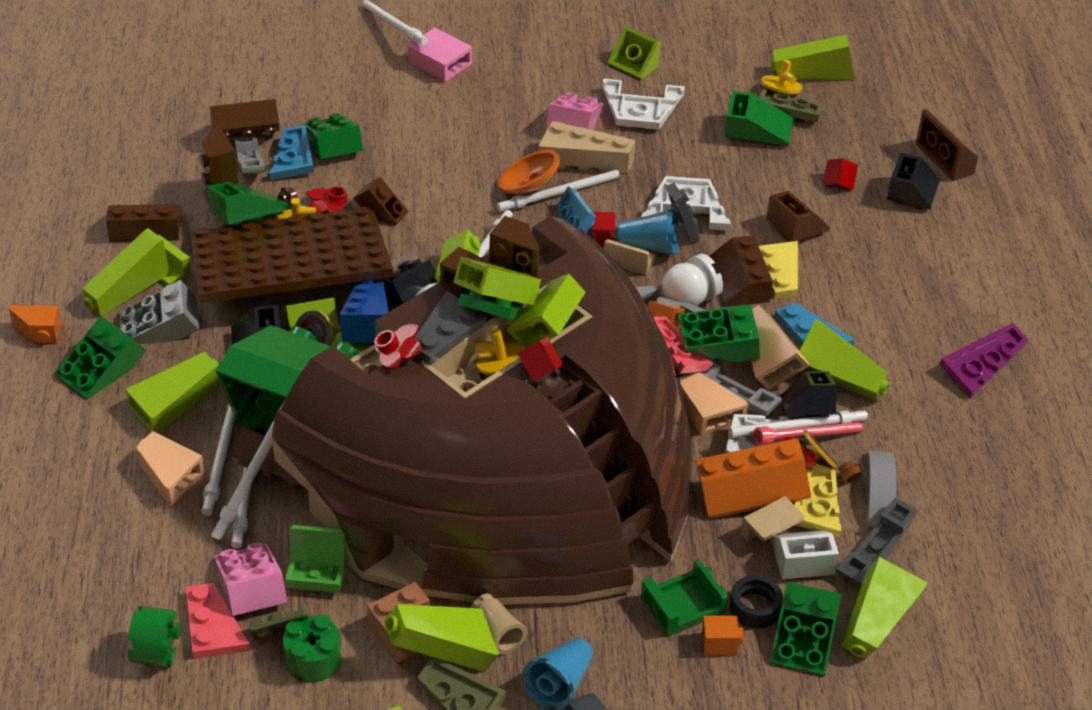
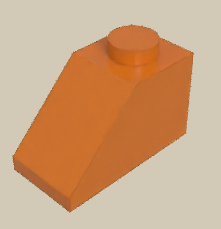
[9,305,62,344]

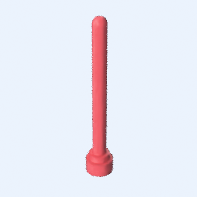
[753,422,864,447]

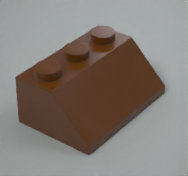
[210,99,279,139]
[916,109,978,181]
[199,125,238,203]
[106,204,182,242]
[709,235,773,307]
[232,426,304,489]

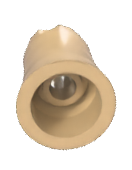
[471,594,527,655]

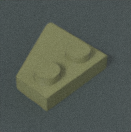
[249,604,308,639]

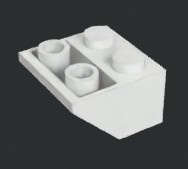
[770,530,839,579]

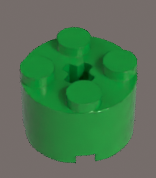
[128,606,181,667]
[283,614,342,682]

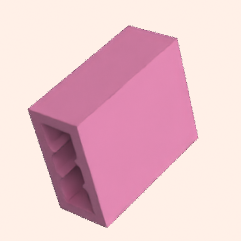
[407,28,472,82]

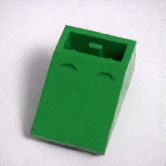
[724,91,793,146]
[302,113,363,159]
[206,182,291,226]
[678,304,760,363]
[54,316,147,399]
[770,582,842,676]

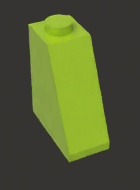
[453,257,541,306]
[507,273,586,348]

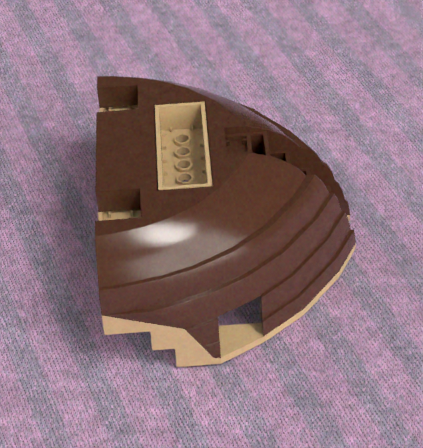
[272,216,693,605]

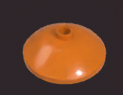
[498,150,560,195]

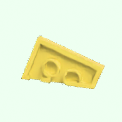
[759,241,798,299]
[794,464,841,538]

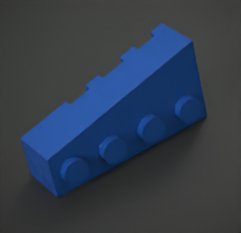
[340,278,388,342]

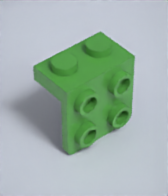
[285,525,345,593]

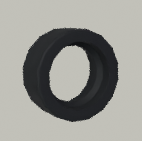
[729,575,783,629]

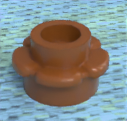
[837,461,862,484]

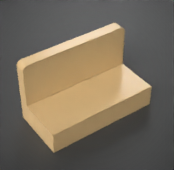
[604,239,655,275]
[741,496,804,541]

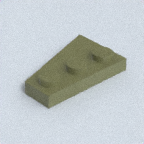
[759,87,823,123]
[417,657,507,710]

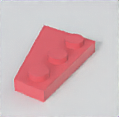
[654,316,713,374]
[186,583,250,659]

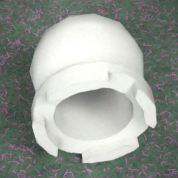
[662,253,723,306]

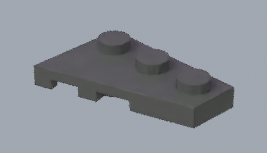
[666,182,700,245]
[415,291,486,365]

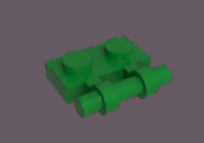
[458,290,523,319]

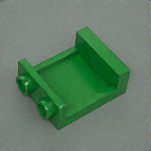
[640,559,728,637]

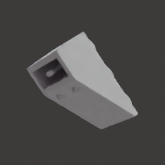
[119,280,199,344]

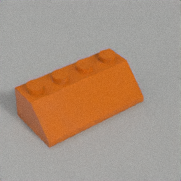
[696,438,811,519]

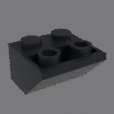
[887,152,940,210]
[383,258,438,308]
[231,304,281,345]
[779,371,837,418]

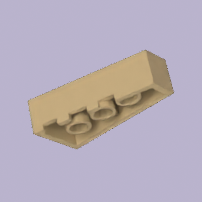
[538,121,635,174]

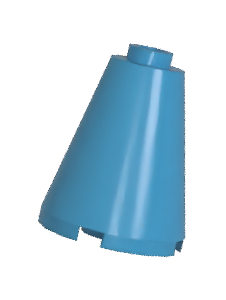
[615,210,679,256]
[522,638,594,710]

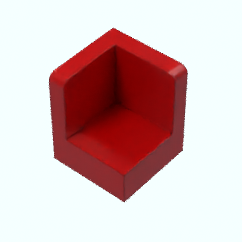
[823,158,858,190]
[591,211,615,247]
[517,337,563,381]

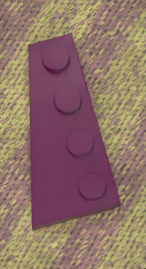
[939,323,1029,398]

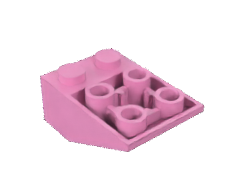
[545,93,603,130]
[214,543,287,616]

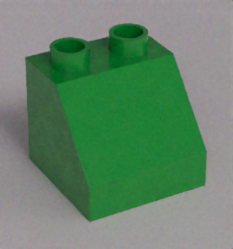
[215,325,360,430]

